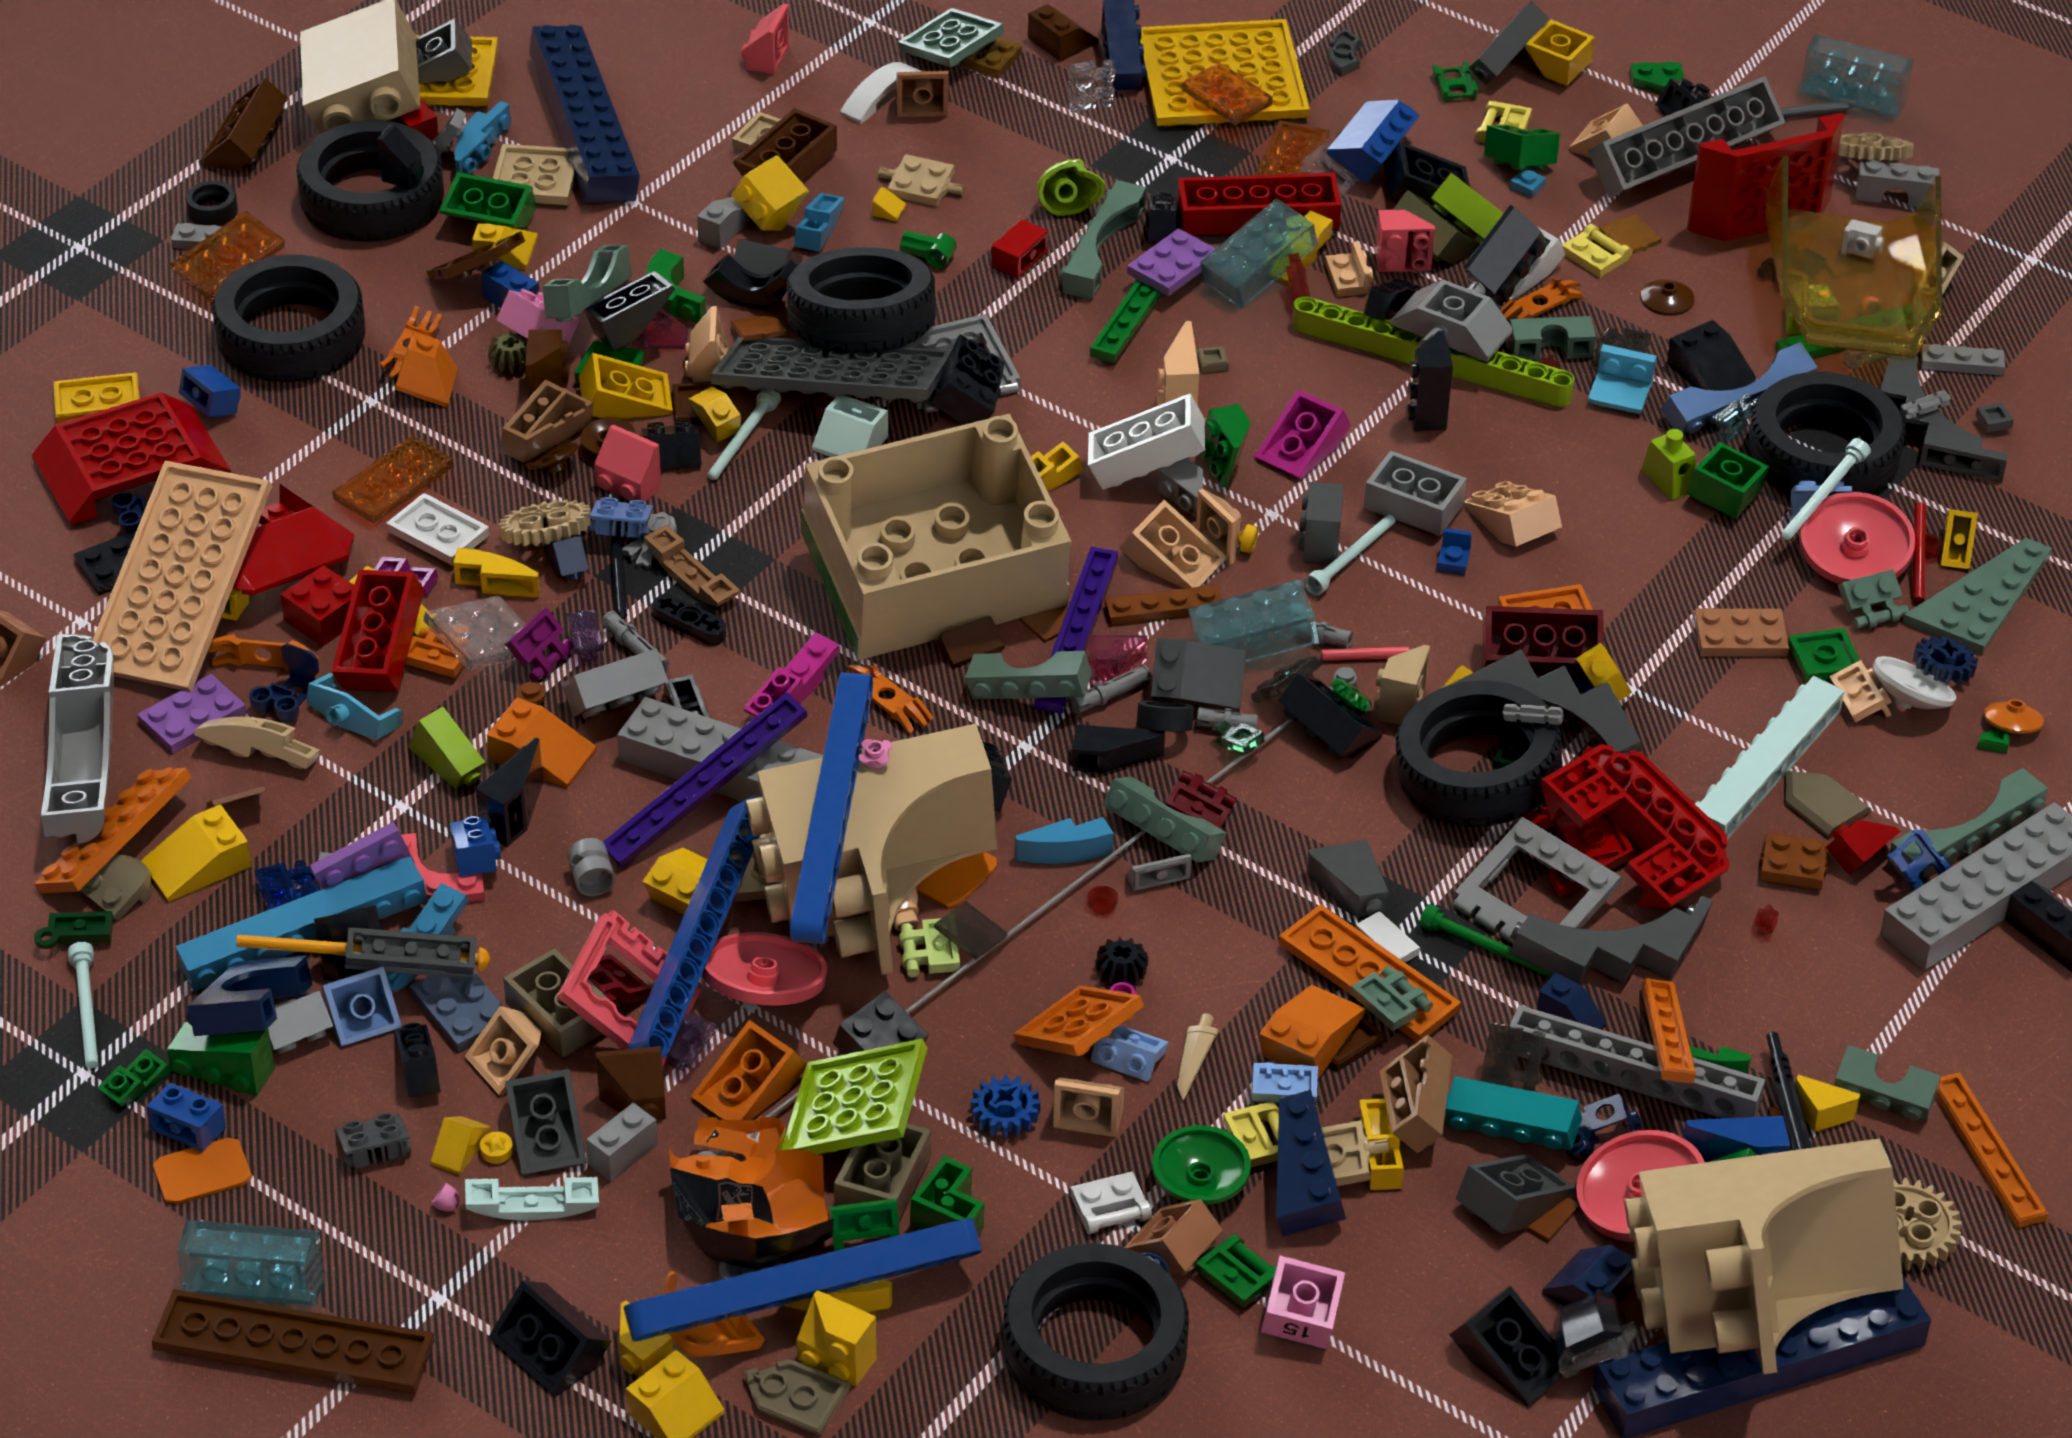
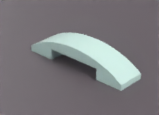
[465,1177,599,1221]

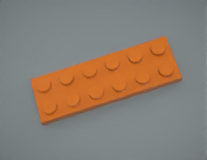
[34,767,192,894]
[1278,904,1461,1042]

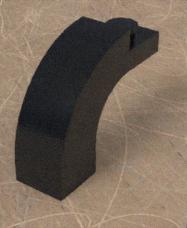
[702,254,798,309]

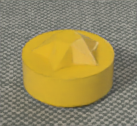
[1238,524,1259,554]
[480,1132,513,1164]

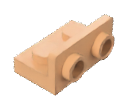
[1325,241,1373,297]
[1830,660,1892,723]

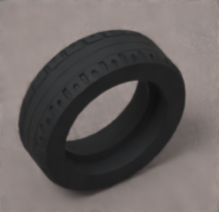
[296,120,444,242]
[786,247,936,353]
[212,254,365,382]
[1748,372,1905,495]
[1395,680,1563,827]
[1003,1243,1189,1421]

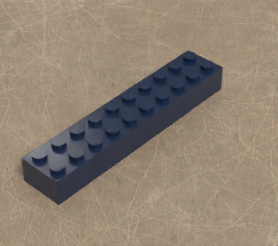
[529,24,640,202]
[1593,1276,1931,1438]

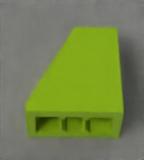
[408,707,486,789]

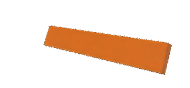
[1641,978,1696,1084]
[1936,1072,2048,1229]

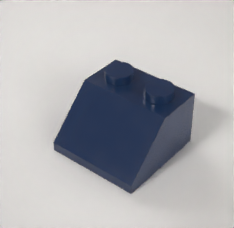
[1542,1245,1634,1306]

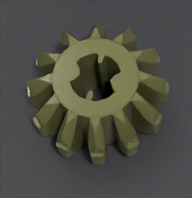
[488,330,528,375]

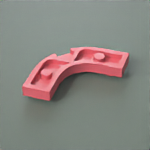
[401,833,485,903]

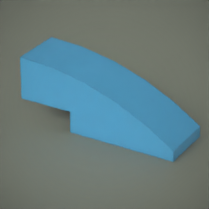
[794,193,845,252]
[1014,817,1114,864]

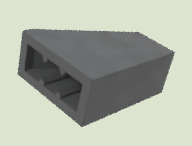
[1306,840,1389,918]

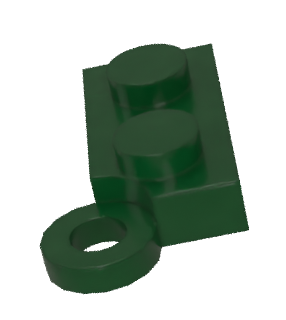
[34,911,114,949]

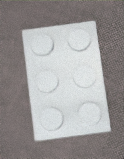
[386,493,490,566]

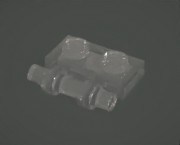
[1068,60,1116,112]

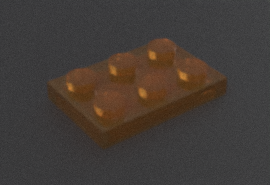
[1182,62,1273,125]

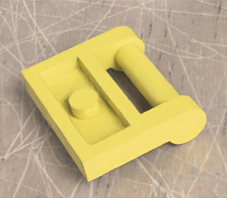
[1475,101,1532,143]
[1562,224,1633,278]
[1223,1102,1279,1168]

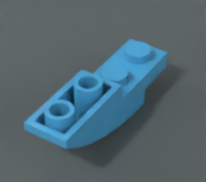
[455,101,512,174]
[386,883,469,992]

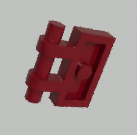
[1165,770,1237,829]
[588,954,651,1007]

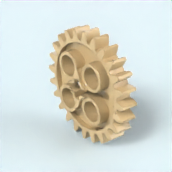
[1838,133,1914,161]
[499,499,592,546]
[1893,1178,1962,1270]

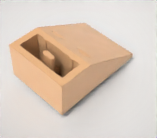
[1463,481,1562,547]

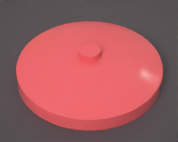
[1799,492,1915,584]
[702,932,828,1006]
[1576,1130,1705,1242]

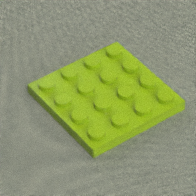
[781,1038,928,1154]

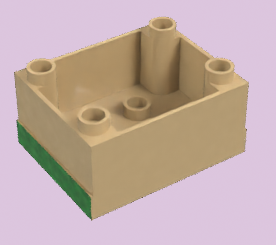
[800,414,1072,661]

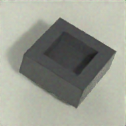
[1975,403,2014,433]

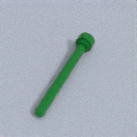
[1419,904,1554,979]

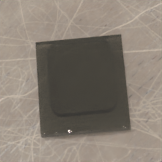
[934,901,1008,960]

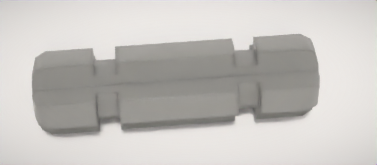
[1900,390,1951,420]
[1503,704,1563,725]

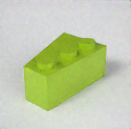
[1431,173,1504,244]

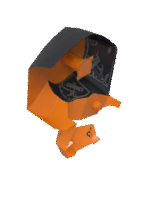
[668,1117,834,1269]

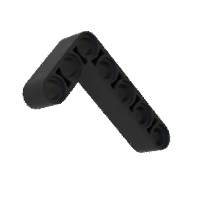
[1363,279,1511,349]

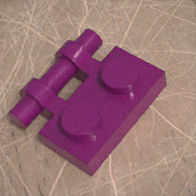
[505,608,574,682]

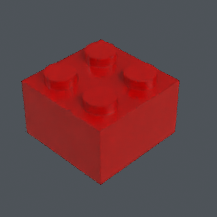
[280,565,354,646]

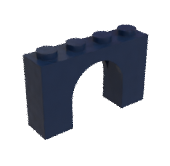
[187,956,312,1036]

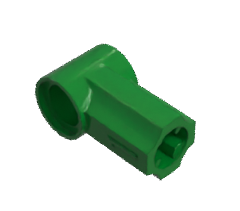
[900,230,957,268]

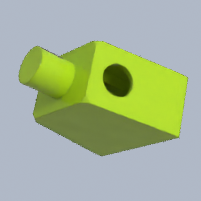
[1641,429,1696,501]

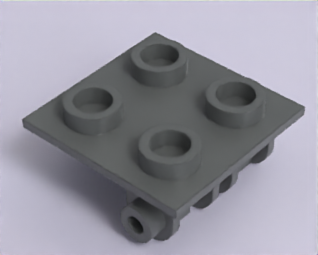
[335,1113,411,1169]

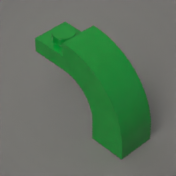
[646,249,706,323]

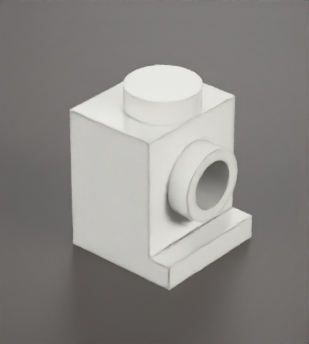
[1840,219,1885,259]

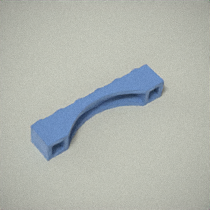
[1661,342,1818,434]

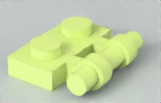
[899,917,960,977]

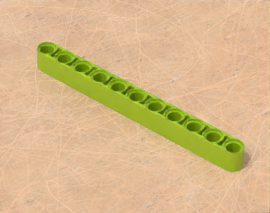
[1292,297,1575,407]

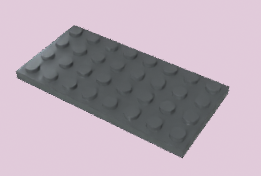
[710,336,951,403]

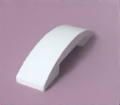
[840,62,922,125]

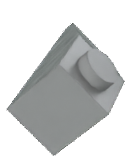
[697,197,751,250]

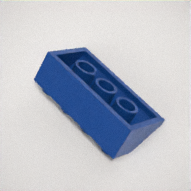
[1325,100,1420,184]

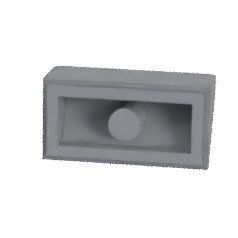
[1126,854,1192,891]

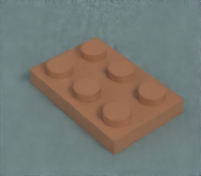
[1694,608,1789,657]

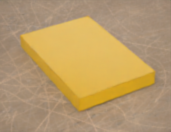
[54,372,140,424]

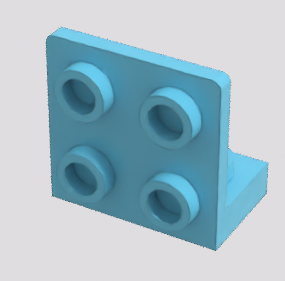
[1588,344,1657,414]

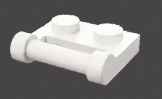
[1070,1171,1152,1235]

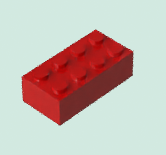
[331,569,424,692]

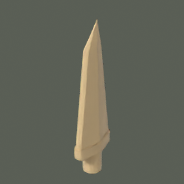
[1177,1013,1219,1101]

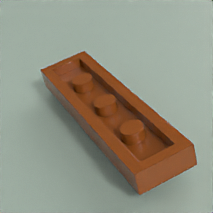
[1104,584,1224,626]

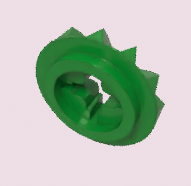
[1330,678,1372,713]

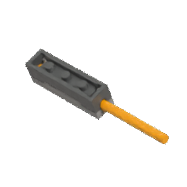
[236,927,490,979]

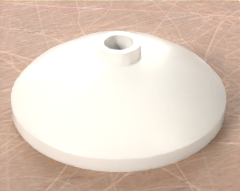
[1873,656,1956,709]

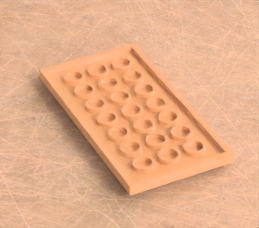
[93,461,272,692]

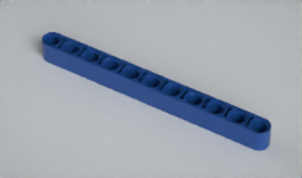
[790,672,873,944]
[628,796,760,1057]
[623,1218,983,1341]

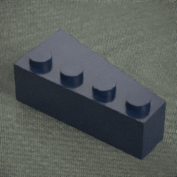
[1101,0,1146,91]
[1276,1089,1346,1236]

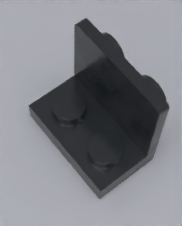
[1655,78,1716,115]

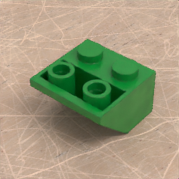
[1199,403,1251,488]

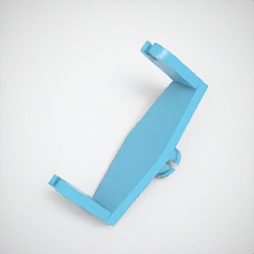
[306,673,404,740]

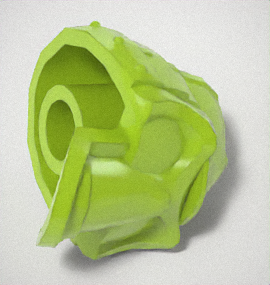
[1037,159,1106,216]

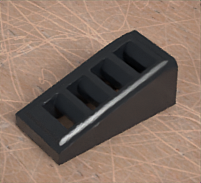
[663,674,710,718]

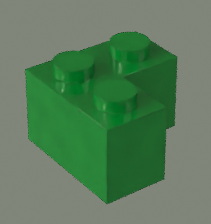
[1484,124,1560,170]
[910,1155,985,1236]

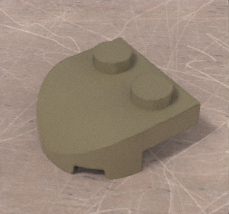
[79,854,153,922]

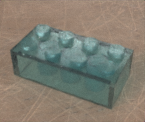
[1800,34,1914,118]
[1200,199,1318,309]
[1188,579,1319,662]
[177,1220,325,1306]

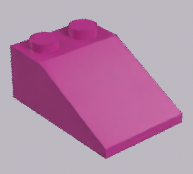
[1254,389,1351,480]

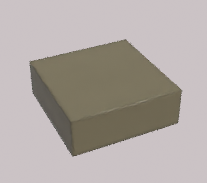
[1196,346,1229,373]

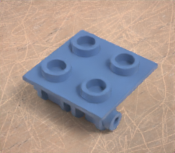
[589,497,653,539]

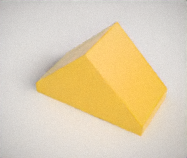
[1795,1074,1860,1132]
[431,1116,491,1176]

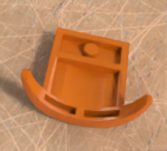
[663,1271,765,1357]

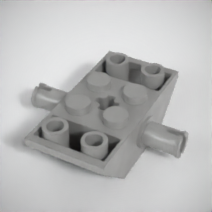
[1390,279,1513,362]

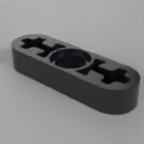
[653,594,726,645]

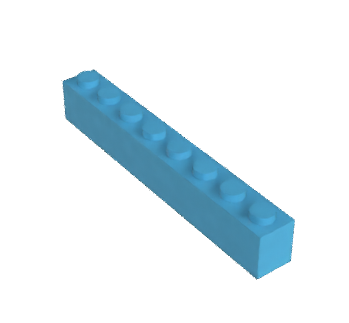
[175,856,428,992]

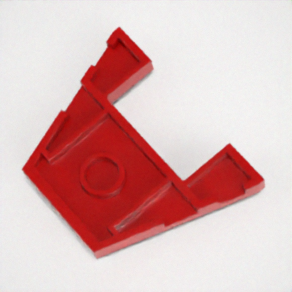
[1517,807,1634,897]

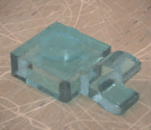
[1713,393,1757,441]

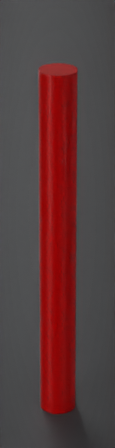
[1913,502,1926,603]

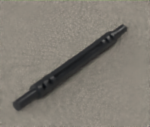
[1766,1032,1812,1150]

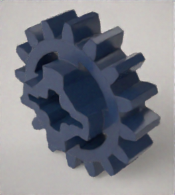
[1912,636,1978,684]

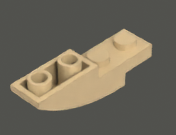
[194,717,320,769]

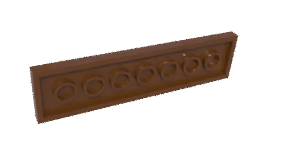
[151,1289,435,1394]

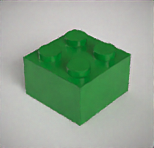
[1687,442,1769,519]

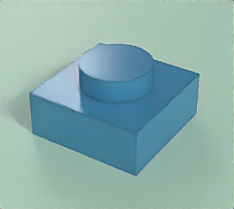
[1509,169,1546,199]

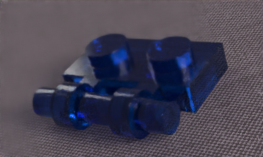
[254,860,320,911]

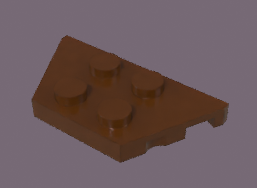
[426,231,525,281]

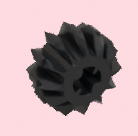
[1095,936,1148,986]

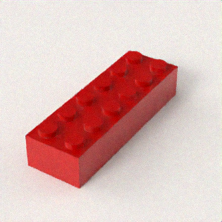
[1177,173,1341,236]

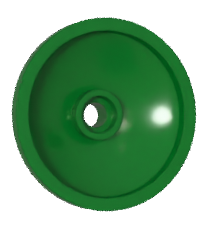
[1152,1125,1251,1205]

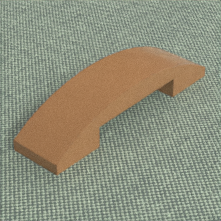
[644,525,740,607]

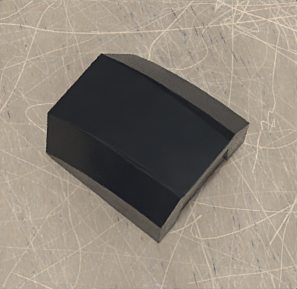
[314,905,381,982]
[1553,1288,1627,1361]

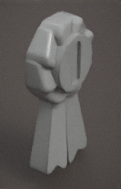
[622,512,677,569]

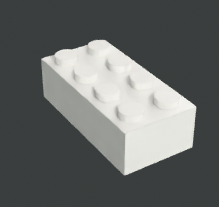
[1088,393,1205,490]

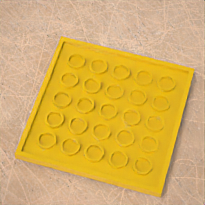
[1138,19,1310,127]

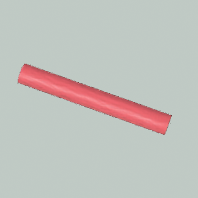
[1321,647,1409,661]

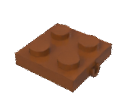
[1759,832,1828,890]

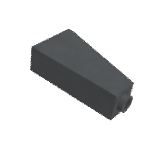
[1468,1,1549,85]

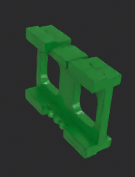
[1432,61,1478,102]

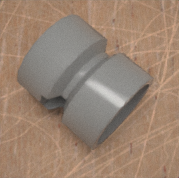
[567,838,615,897]

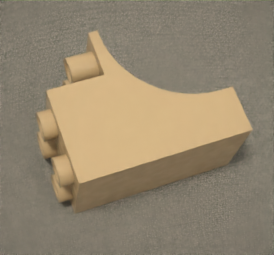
[745,724,997,975]
[1624,1139,1904,1374]

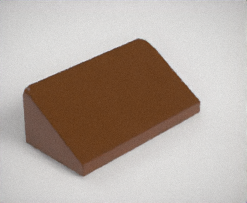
[940,616,1005,667]

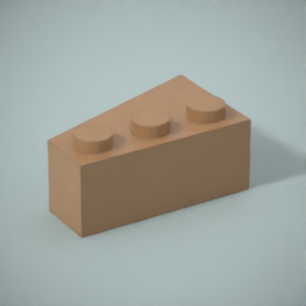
[500,380,593,463]
[1379,1035,1453,1154]

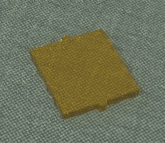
[1599,214,1662,254]

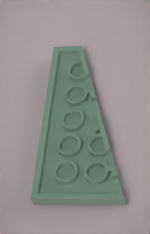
[1902,538,2052,655]

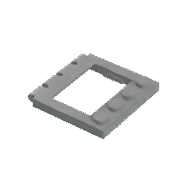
[903,314,1020,414]
[1452,817,1622,944]

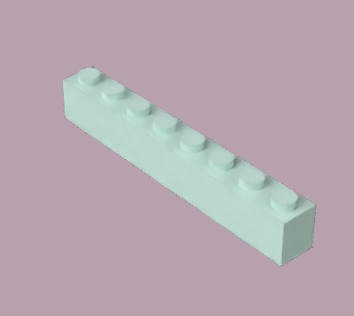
[1695,676,1845,840]

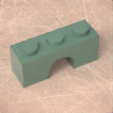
[1508,316,1596,360]
[1835,1045,1941,1121]

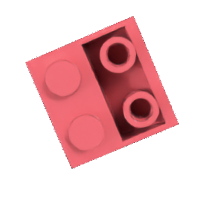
[1375,210,1435,272]

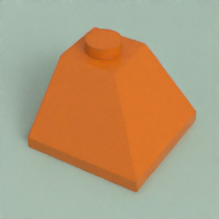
[394,331,458,408]

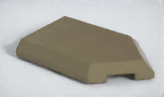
[1785,771,1871,838]
[744,1359,850,1435]

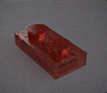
[1286,252,1311,302]

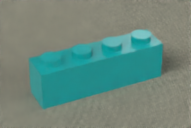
[1445,1076,1582,1150]

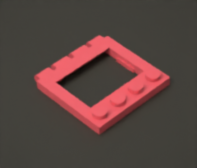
[557,910,702,1068]

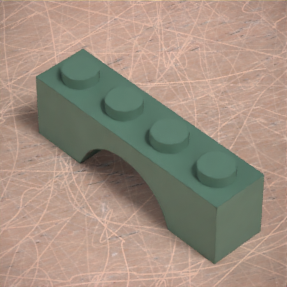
[965,651,1092,700]
[1102,777,1227,862]

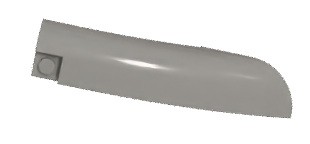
[41,634,114,844]

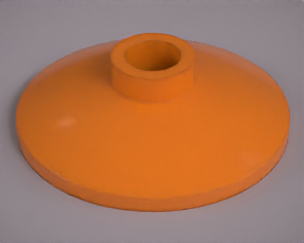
[1984,699,2044,734]

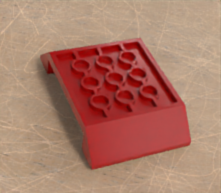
[1687,113,1845,241]
[32,392,231,526]

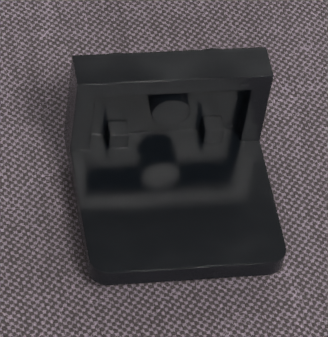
[642,420,702,468]

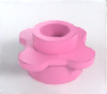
[859,739,892,769]

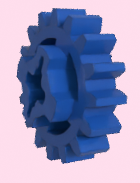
[970,1075,1041,1138]

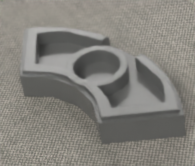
[1328,28,1362,77]

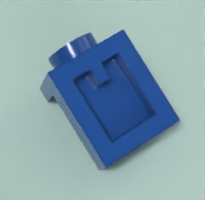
[1437,528,1472,576]

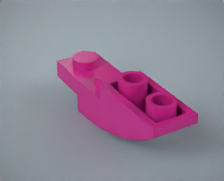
[743,632,840,717]

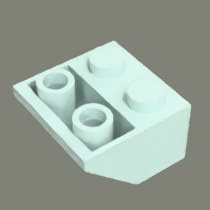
[812,395,888,457]

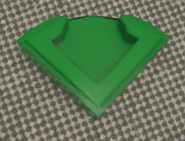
[1977,728,2010,754]

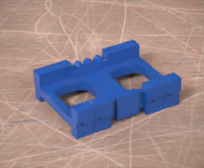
[1887,828,1952,891]

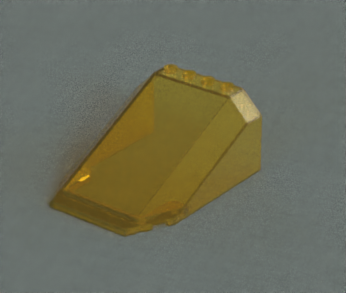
[1765,156,1942,358]

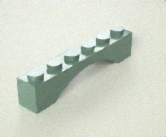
[1060,180,1147,300]
[542,245,632,322]
[1887,768,2049,880]

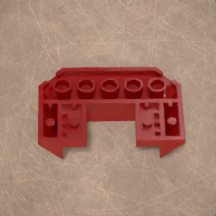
[232,483,354,595]
[1540,744,1729,909]

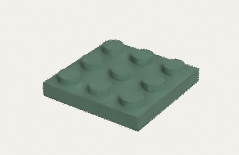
[898,8,1005,67]

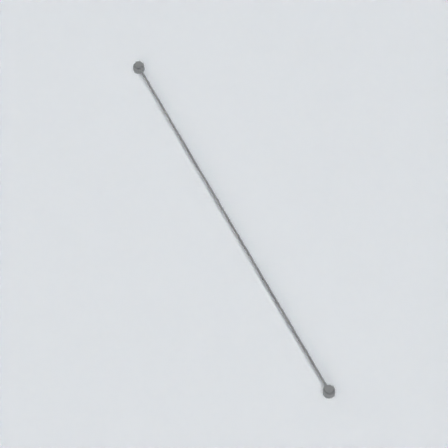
[698,667,1357,1156]

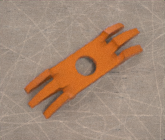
[1500,279,1584,319]
[380,305,443,378]
[208,634,319,671]
[846,665,934,735]

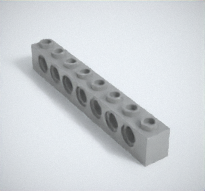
[1506,1005,1766,1119]

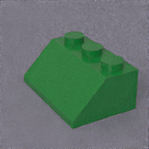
[439,172,536,228]

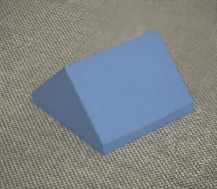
[322,966,402,1046]

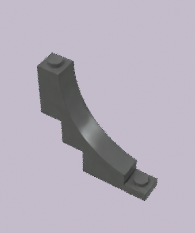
[1880,351,2009,482]
[1448,649,1642,754]
[1510,896,1713,984]

